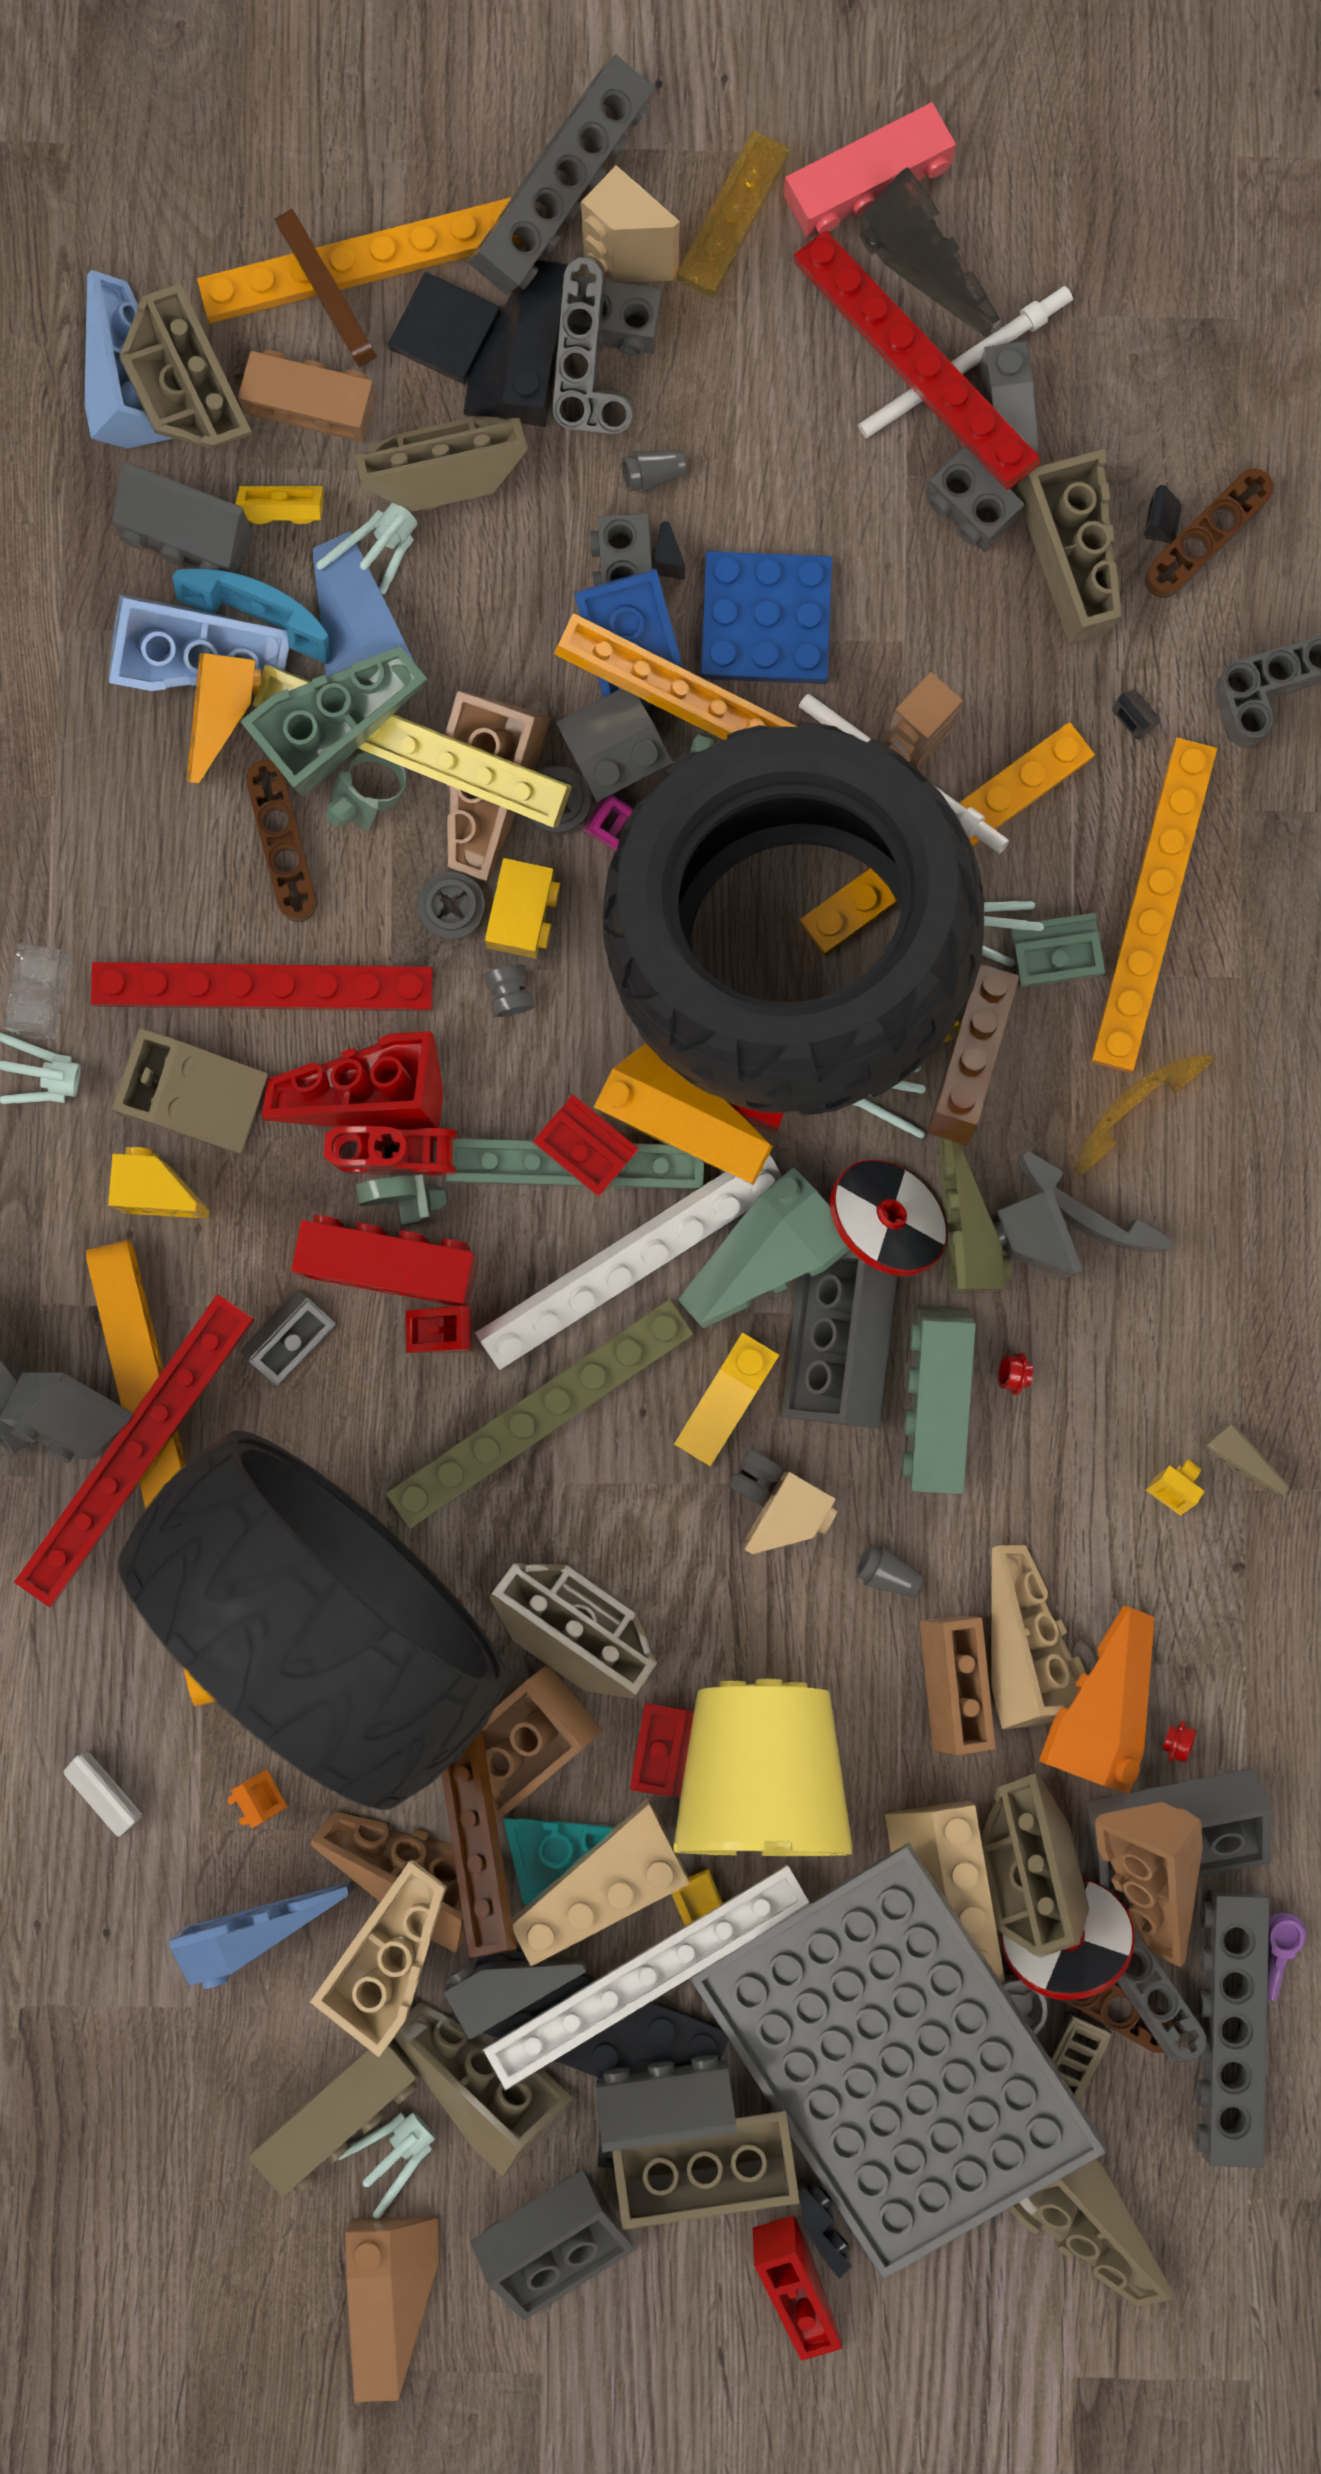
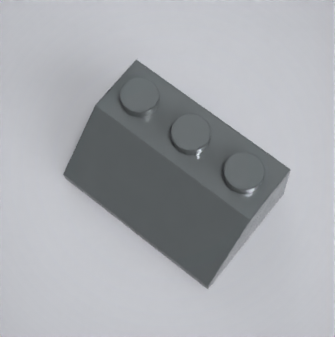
[112,461,254,574]
[596,2055,737,2153]
[470,2169,636,2321]

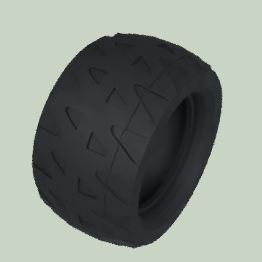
[602,722,984,1115]

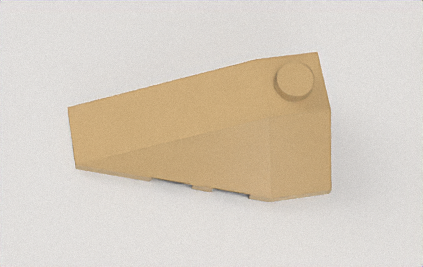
[991,1545,1086,1729]
[310,1860,447,2057]

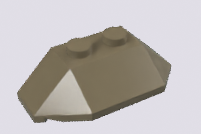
[120,283,252,449]
[355,416,528,512]
[489,1563,657,1699]
[981,1773,1089,1958]

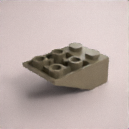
[111,1028,269,1155]

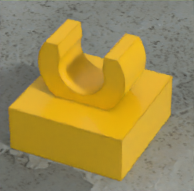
[1146,1459,1205,1516]

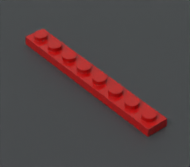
[793,231,1040,490]
[91,962,433,1012]
[14,1294,255,1607]

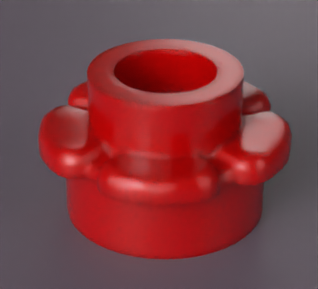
[998,1353,1034,1395]
[1162,1721,1197,1763]

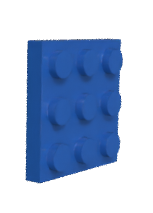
[701,551,832,684]

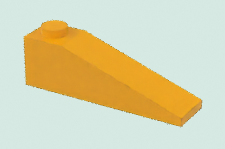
[594,1043,773,1185]

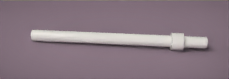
[858,286,1073,439]
[799,694,1009,854]

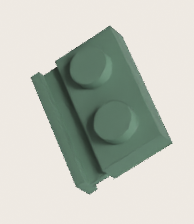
[1009,913,1105,988]

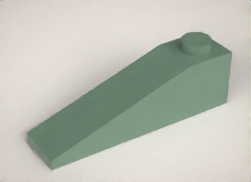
[240,646,428,797]

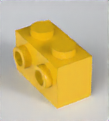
[485,858,561,959]

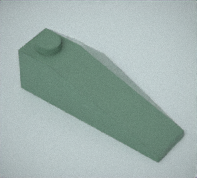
[678,1167,850,1328]

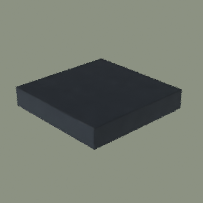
[388,271,500,385]

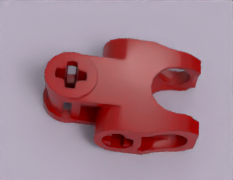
[324,1126,457,1176]

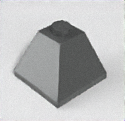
[993,1189,1083,1280]

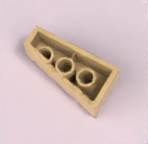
[512,1797,690,1966]

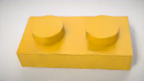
[235,486,324,524]

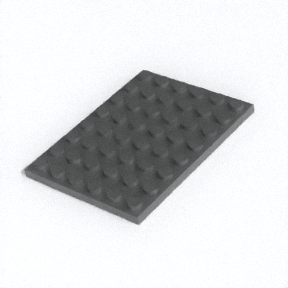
[690,1842,1107,2279]

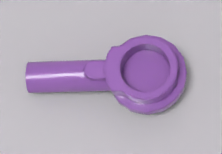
[1267,1912,1307,2001]

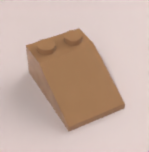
[482,1665,603,1822]

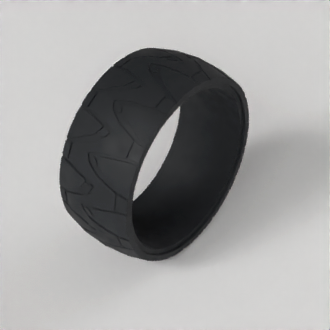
[118,1430,509,1810]

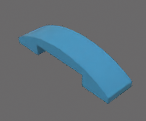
[172,569,330,664]

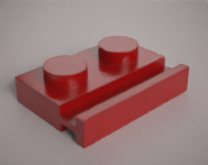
[532,1094,639,1198]
[629,1702,694,1799]

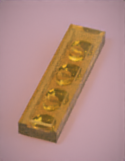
[677,130,790,298]

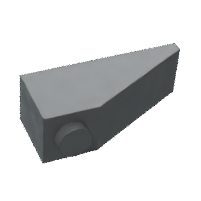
[979,341,1040,484]
[443,1957,587,2040]

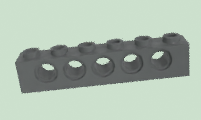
[467,54,654,295]
[1195,1890,1269,2168]

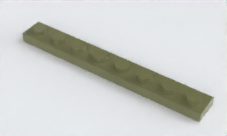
[385,1299,694,1529]

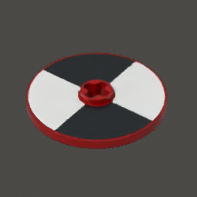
[830,1160,947,1276]
[1001,1878,1134,2000]

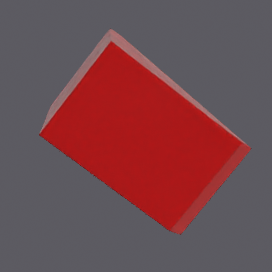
[406,1306,473,1353]

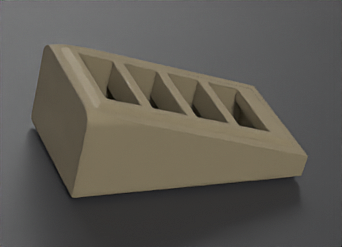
[1200,1424,1289,1495]
[1049,2010,1112,2102]

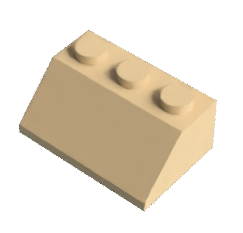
[581,165,680,283]
[741,1472,838,1554]

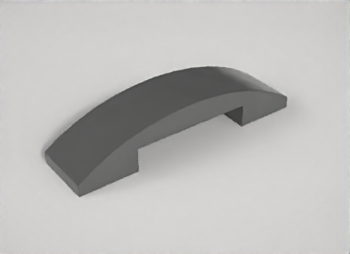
[1018,1150,1174,1252]

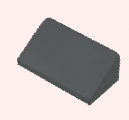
[241,1290,336,1386]

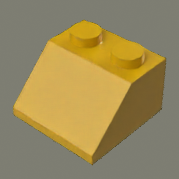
[108,1147,209,1219]

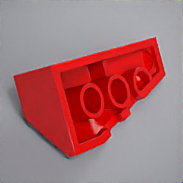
[262,1031,444,1130]

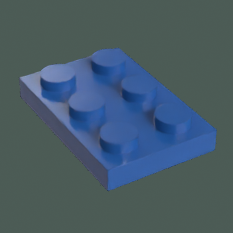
[574,568,683,707]

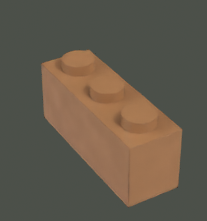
[238,350,377,443]
[885,672,963,769]
[919,1615,996,1755]

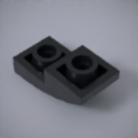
[797,2177,852,2279]

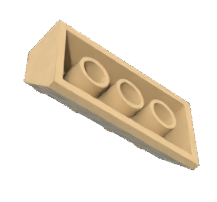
[884,1800,1005,1983]

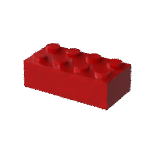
[291,1214,478,1306]

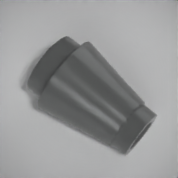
[621,450,686,493]
[856,1545,923,1598]

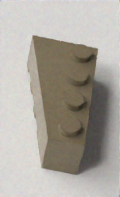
[1015,449,1122,645]

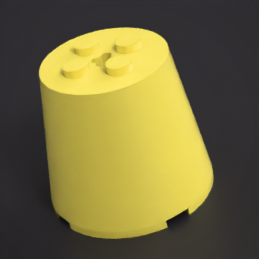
[674,1679,852,1856]

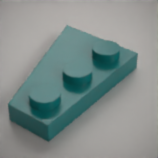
[503,1816,616,1905]

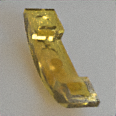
[1074,1054,1214,1176]

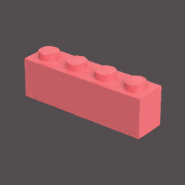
[783,102,956,238]

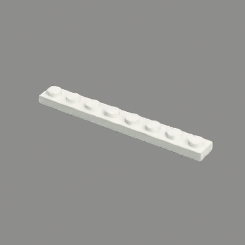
[475,1154,782,1370]
[483,1865,809,2090]

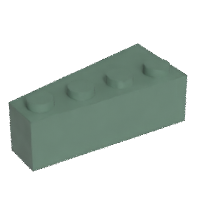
[901,1305,976,1494]

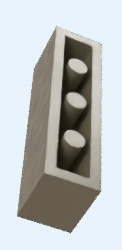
[248,2038,419,2198]

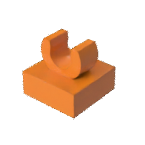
[227,1769,288,1829]

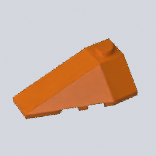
[1039,1605,1155,1794]

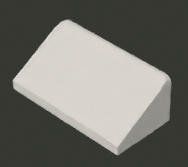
[63,1751,142,1837]

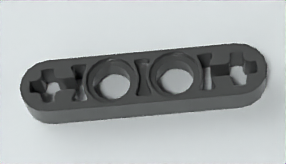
[1117,1926,1206,2063]

